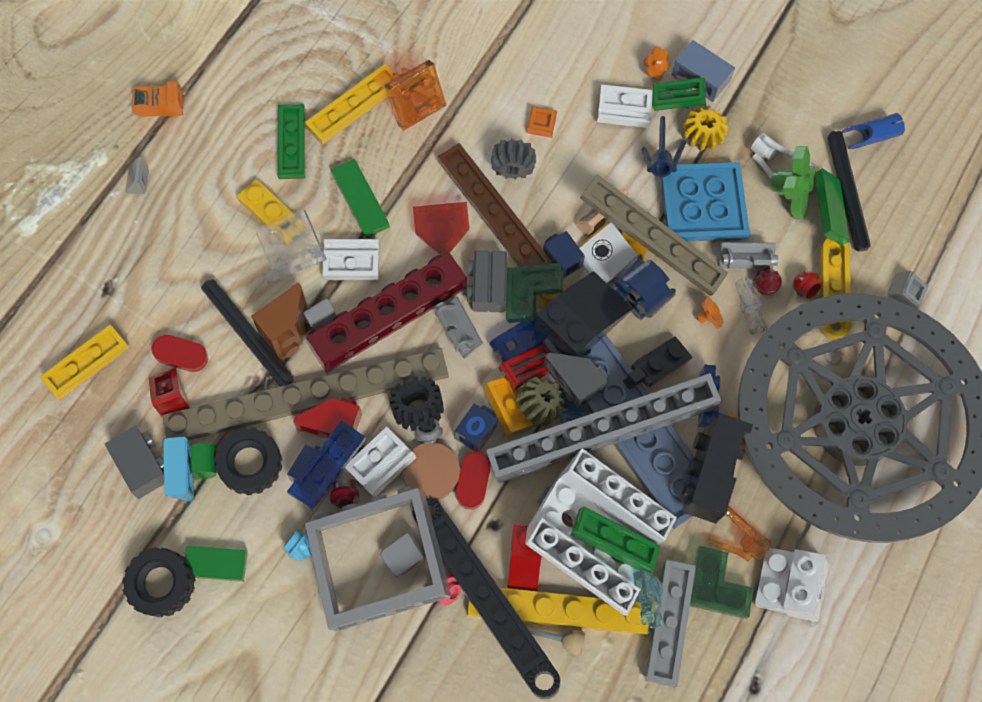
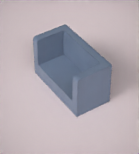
[671,40,735,102]

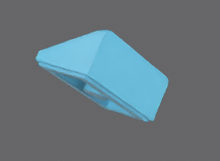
[163,437,194,501]

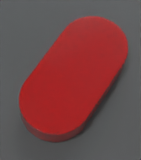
[151,335,208,372]
[456,451,491,510]

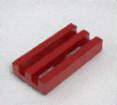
[498,344,551,391]

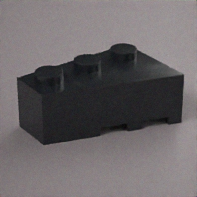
[681,413,753,524]

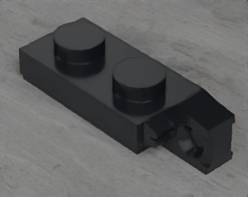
[622,336,693,390]

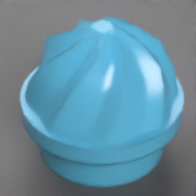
[283,530,312,561]

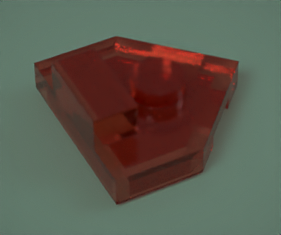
[413,202,470,256]

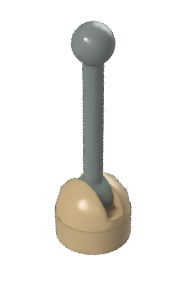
[527,627,586,656]

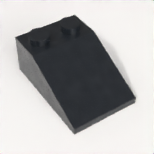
[534,271,633,357]

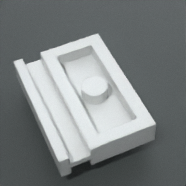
[597,84,653,128]
[322,239,379,280]
[344,427,417,497]

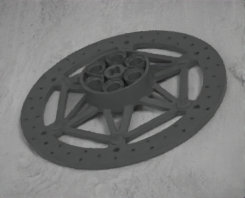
[738,294,982,543]

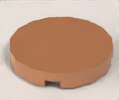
[402,443,460,500]

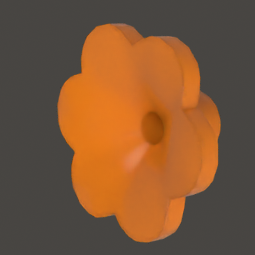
[644,47,669,80]
[697,296,724,329]

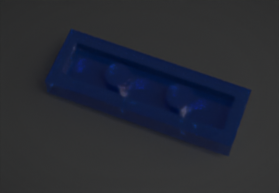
[287,420,366,511]

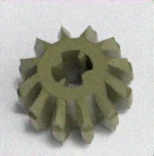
[514,377,565,426]

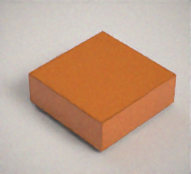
[527,106,557,138]

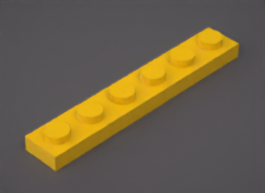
[468,587,650,635]

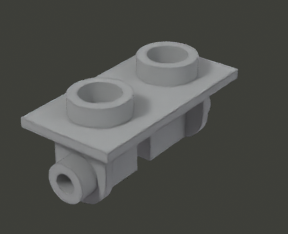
[719,242,779,269]
[435,297,483,359]

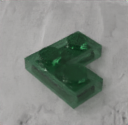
[506,263,563,323]
[690,546,754,619]

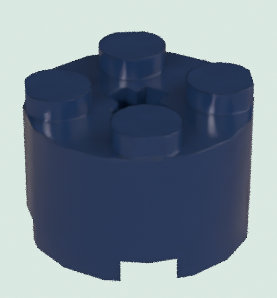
[612,254,676,320]

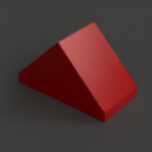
[149,368,190,417]

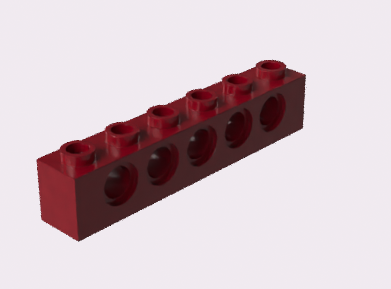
[306,252,467,373]

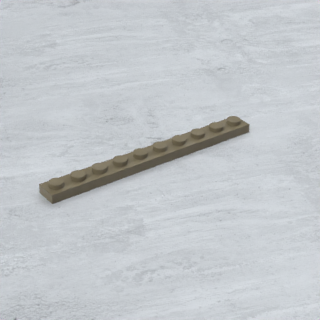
[162,348,449,440]

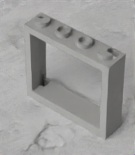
[305,486,452,631]

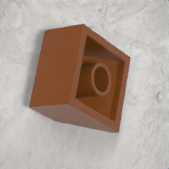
[251,283,308,360]

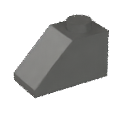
[544,353,608,409]

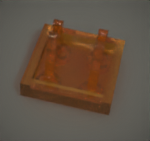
[384,60,447,131]

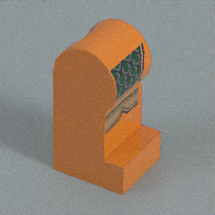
[132,81,184,117]

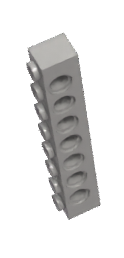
[486,373,721,483]

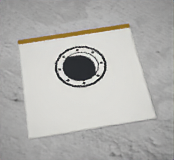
[578,221,637,283]

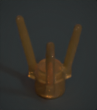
[707,505,771,561]

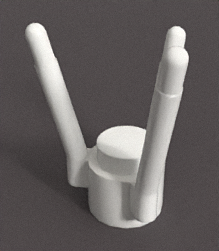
[751,133,816,179]

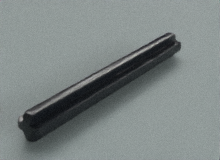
[827,131,871,252]
[201,279,294,387]

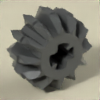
[491,138,536,180]

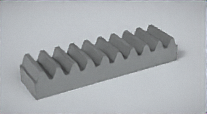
[644,559,696,688]

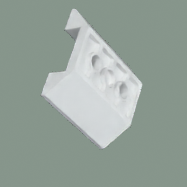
[525,448,677,616]

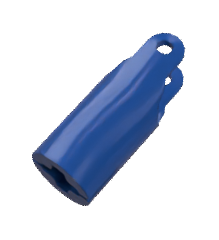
[842,113,905,149]

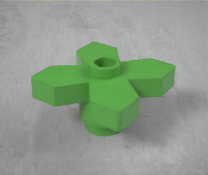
[771,146,816,219]

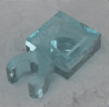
[633,570,663,629]

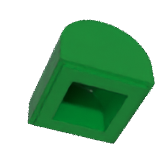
[191,443,217,480]

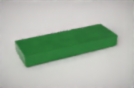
[277,104,305,179]
[331,159,390,238]
[815,168,850,245]
[570,506,661,575]

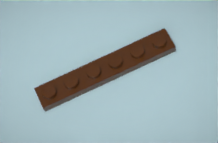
[438,143,553,281]

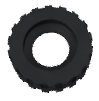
[214,427,282,495]
[122,547,196,617]

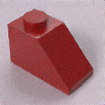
[293,398,362,446]
[507,524,542,591]

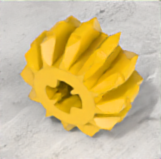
[683,105,728,151]

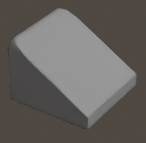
[125,157,149,194]
[888,271,928,309]
[303,298,337,330]
[380,532,426,577]

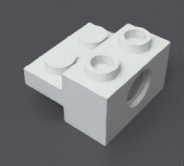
[755,547,829,622]

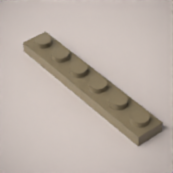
[580,174,728,296]

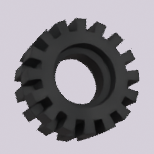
[389,376,444,431]

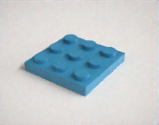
[660,162,750,241]

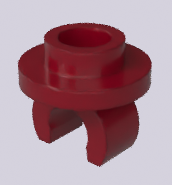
[330,479,360,509]

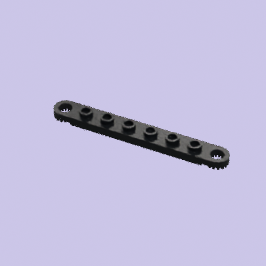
[412,496,561,699]

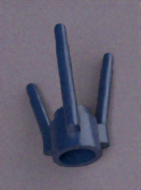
[642,116,686,177]

